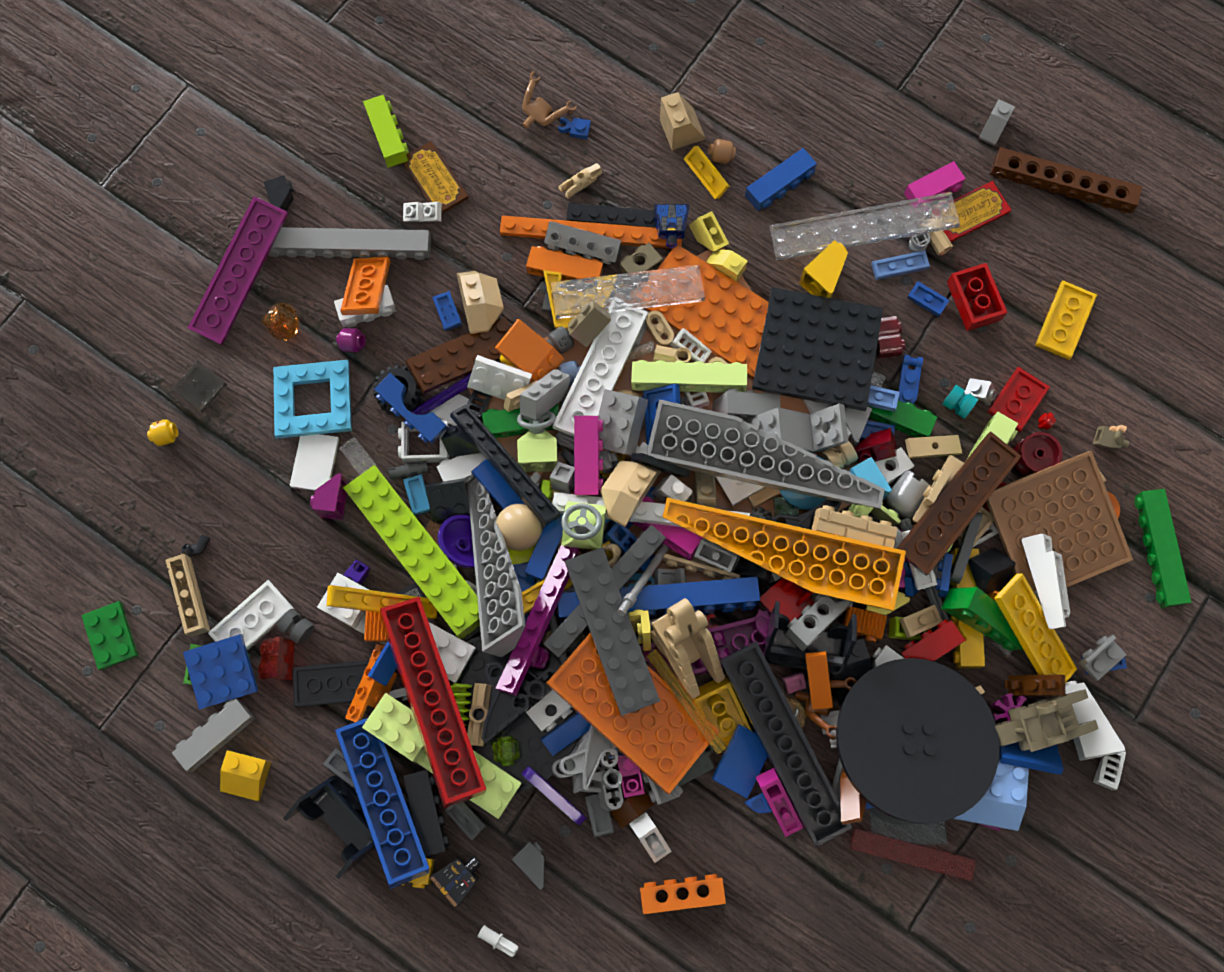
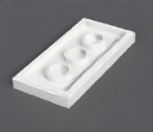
[208,580,294,651]

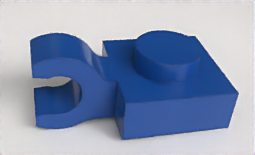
[904,560,919,596]

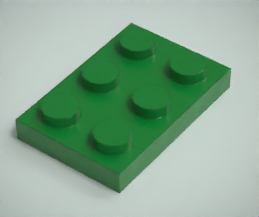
[81,601,138,671]

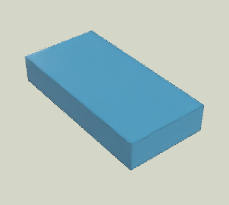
[403,474,430,516]

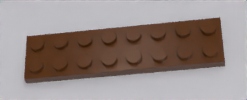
[896,431,1021,576]

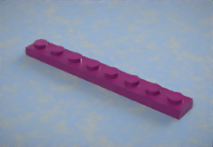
[496,546,581,696]

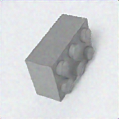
[598,389,648,456]

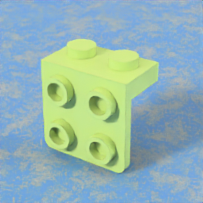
[848,502,901,525]

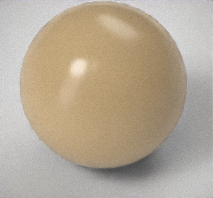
[496,504,542,551]

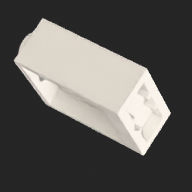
[398,420,450,463]

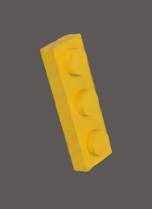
[684,146,730,199]

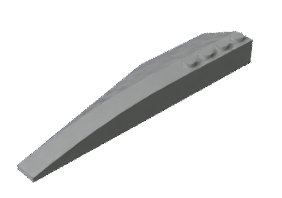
[647,400,885,509]

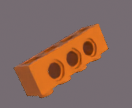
[640,874,726,914]

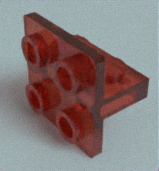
[258,637,295,680]

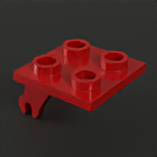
[760,578,815,622]

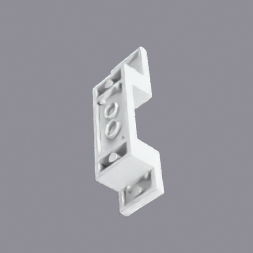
[317,573,476,683]

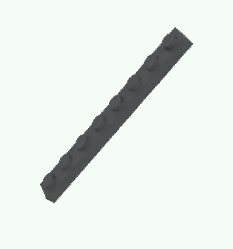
[544,525,666,658]

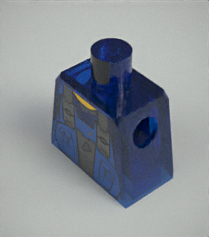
[654,204,689,248]

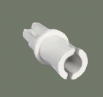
[478,925,518,957]

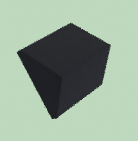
[968,548,1016,594]

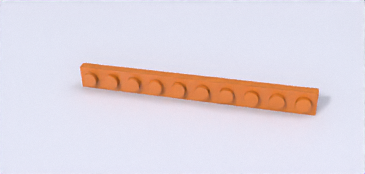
[500,216,683,249]

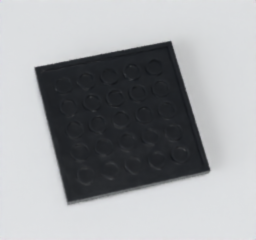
[752,287,883,411]

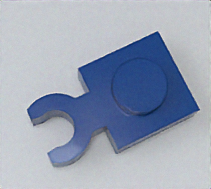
[558,117,591,140]

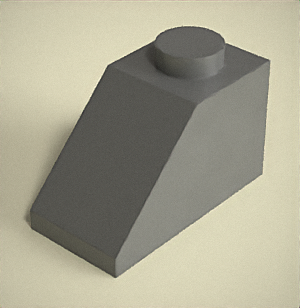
[512,842,545,890]

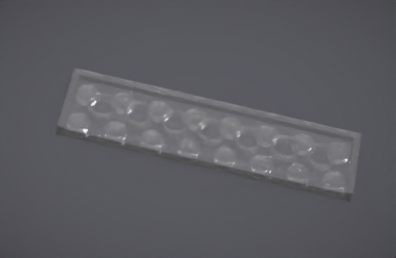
[551,265,705,319]

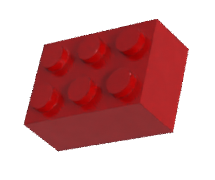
[947,263,1008,331]

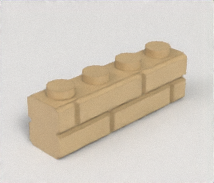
[811,506,897,548]
[166,554,210,637]

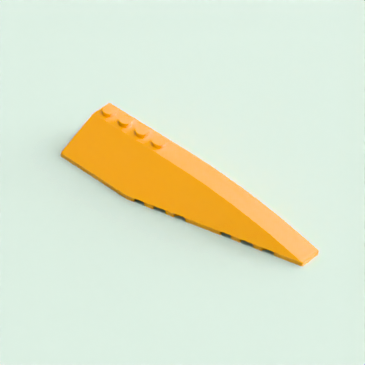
[663,498,906,611]

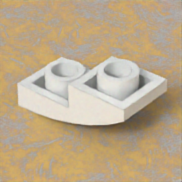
[403,202,442,222]

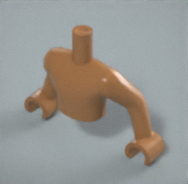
[522,71,577,129]

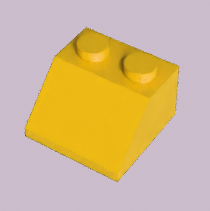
[220,750,271,801]

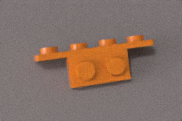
[346,644,397,722]

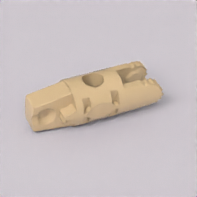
[558,163,602,199]

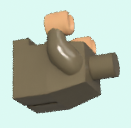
[1092,425,1129,449]

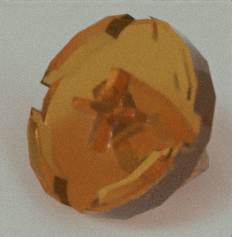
[262,303,299,340]

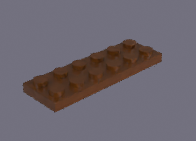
[406,317,511,394]

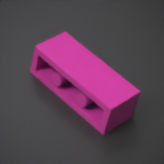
[904,161,966,211]

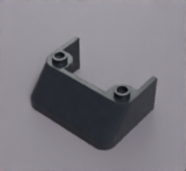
[764,601,857,674]
[283,776,375,879]

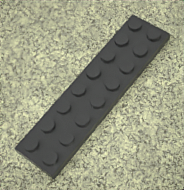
[564,547,660,716]

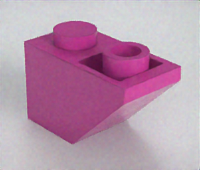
[617,755,645,798]

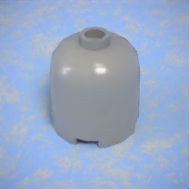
[886,470,930,520]

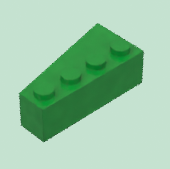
[941,587,1023,651]

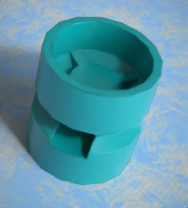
[942,385,978,419]

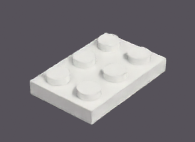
[467,355,532,400]

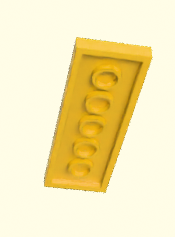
[994,574,1077,683]

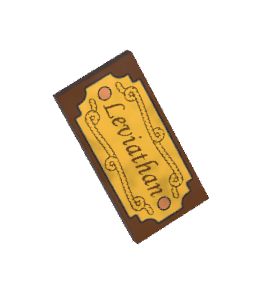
[403,141,469,214]

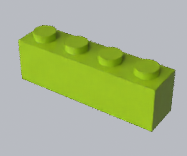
[363,95,409,168]

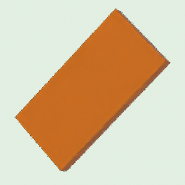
[340,256,391,315]

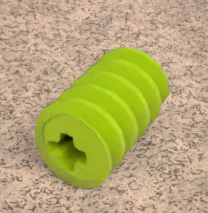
[451,683,473,726]

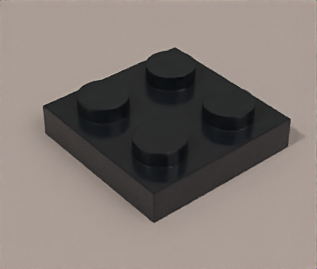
[425,478,470,522]

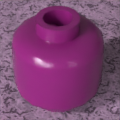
[336,328,366,353]

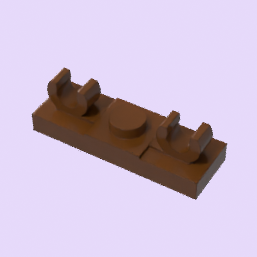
[1005,674,1065,696]

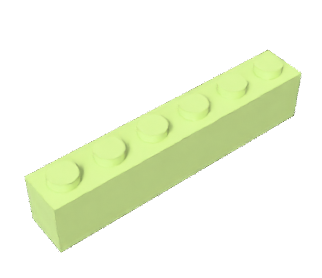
[631,360,747,393]

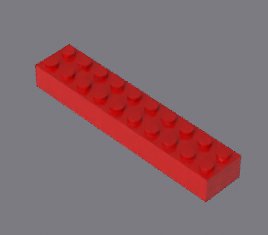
[380,596,487,808]

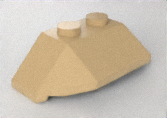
[457,271,504,334]
[601,461,661,527]

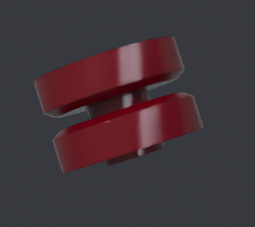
[1013,432,1063,477]

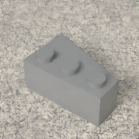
[712,389,781,420]

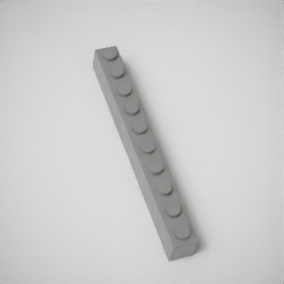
[268,227,431,260]

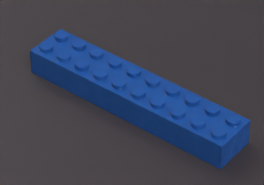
[558,577,760,623]

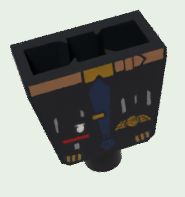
[430,856,482,908]

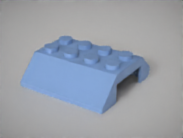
[953,760,1029,831]

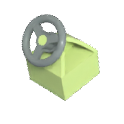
[517,411,558,473]
[561,501,606,550]

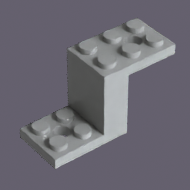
[743,404,848,454]

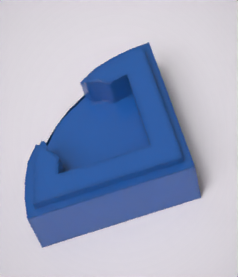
[745,793,772,814]

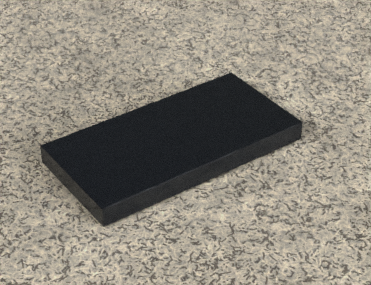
[293,660,369,708]

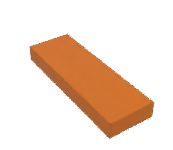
[806,651,833,710]

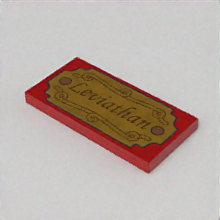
[929,181,1012,242]

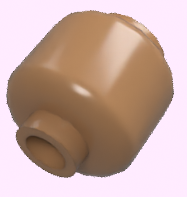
[708,139,736,165]

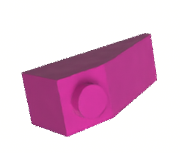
[756,768,803,837]

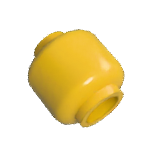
[147,419,178,446]

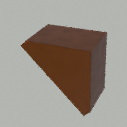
[610,790,654,828]

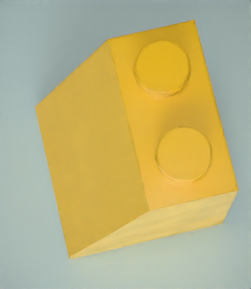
[799,240,848,298]

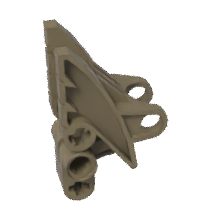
[995,689,1099,752]

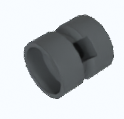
[276,609,315,646]

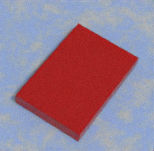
[987,367,1050,433]

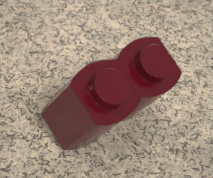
[876,316,905,358]

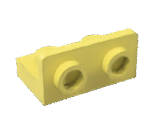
[628,610,651,651]

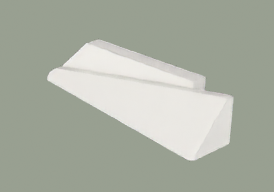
[1022,534,1070,629]

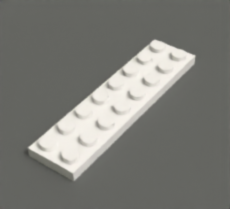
[553,299,648,437]

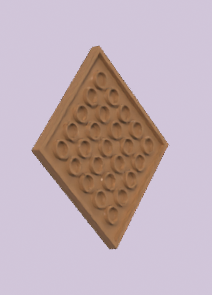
[986,451,1133,592]

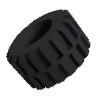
[373,365,423,417]

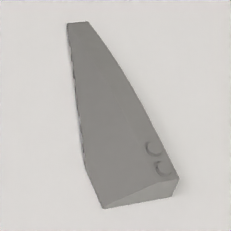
[467,476,525,657]

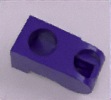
[343,560,371,585]

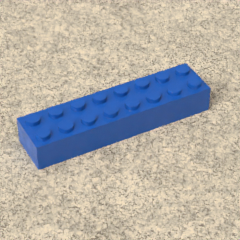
[335,717,430,889]

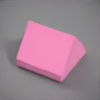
[782,671,806,694]

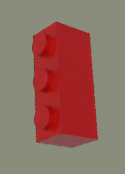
[902,619,967,661]

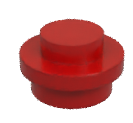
[1038,412,1056,430]

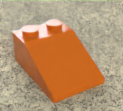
[495,319,564,384]

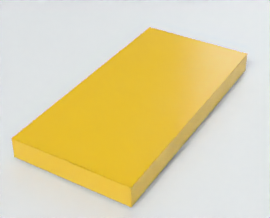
[1035,280,1097,360]

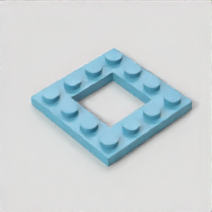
[273,360,352,439]

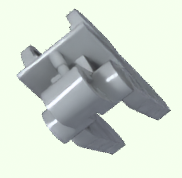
[552,725,623,811]

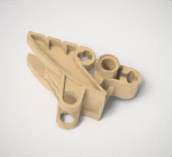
[650,598,725,699]

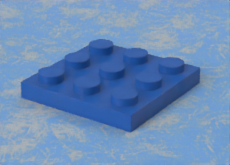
[183,634,258,710]

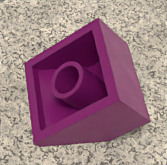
[310,473,349,520]

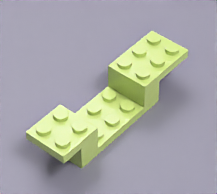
[362,693,522,819]

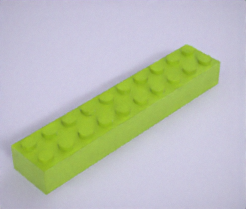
[343,465,480,639]

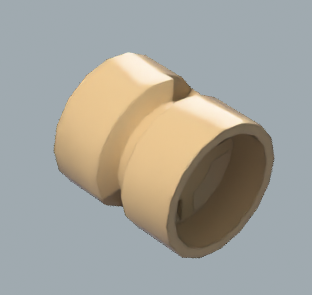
[821,441,858,469]

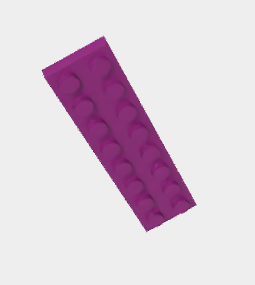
[188,196,289,345]

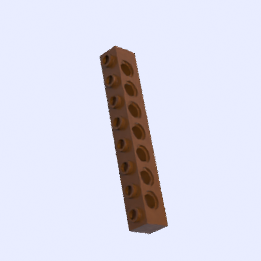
[990,147,1143,213]

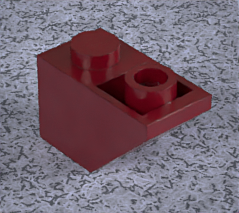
[854,428,897,464]

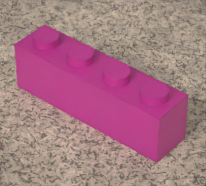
[574,416,604,495]
[632,496,704,561]

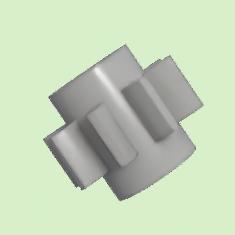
[600,450,618,474]

